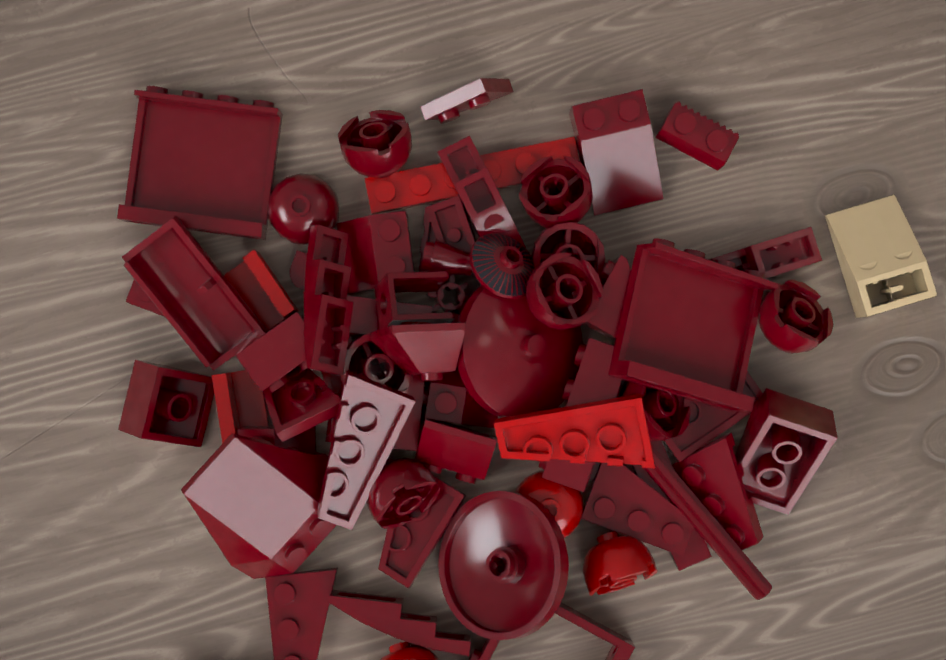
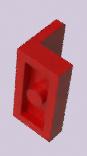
[224,250,299,331]
[211,370,269,444]

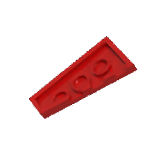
[494,394,655,469]

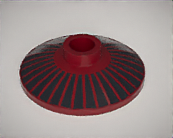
[470,233,534,299]

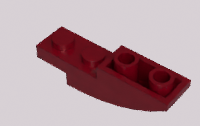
[437,135,526,248]

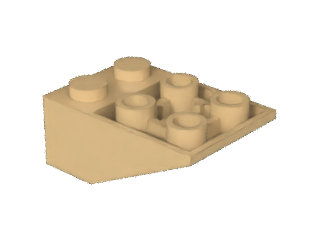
[825,195,937,318]

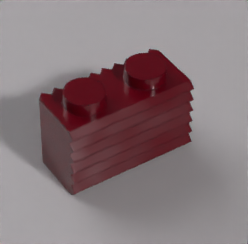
[655,102,739,171]

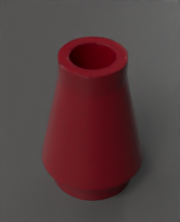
[420,239,472,276]

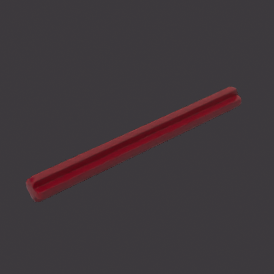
[644,445,772,600]

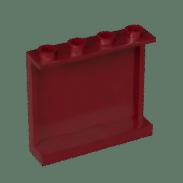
[117,86,283,240]
[608,238,778,412]

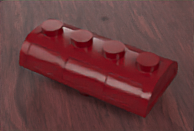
[122,215,268,371]

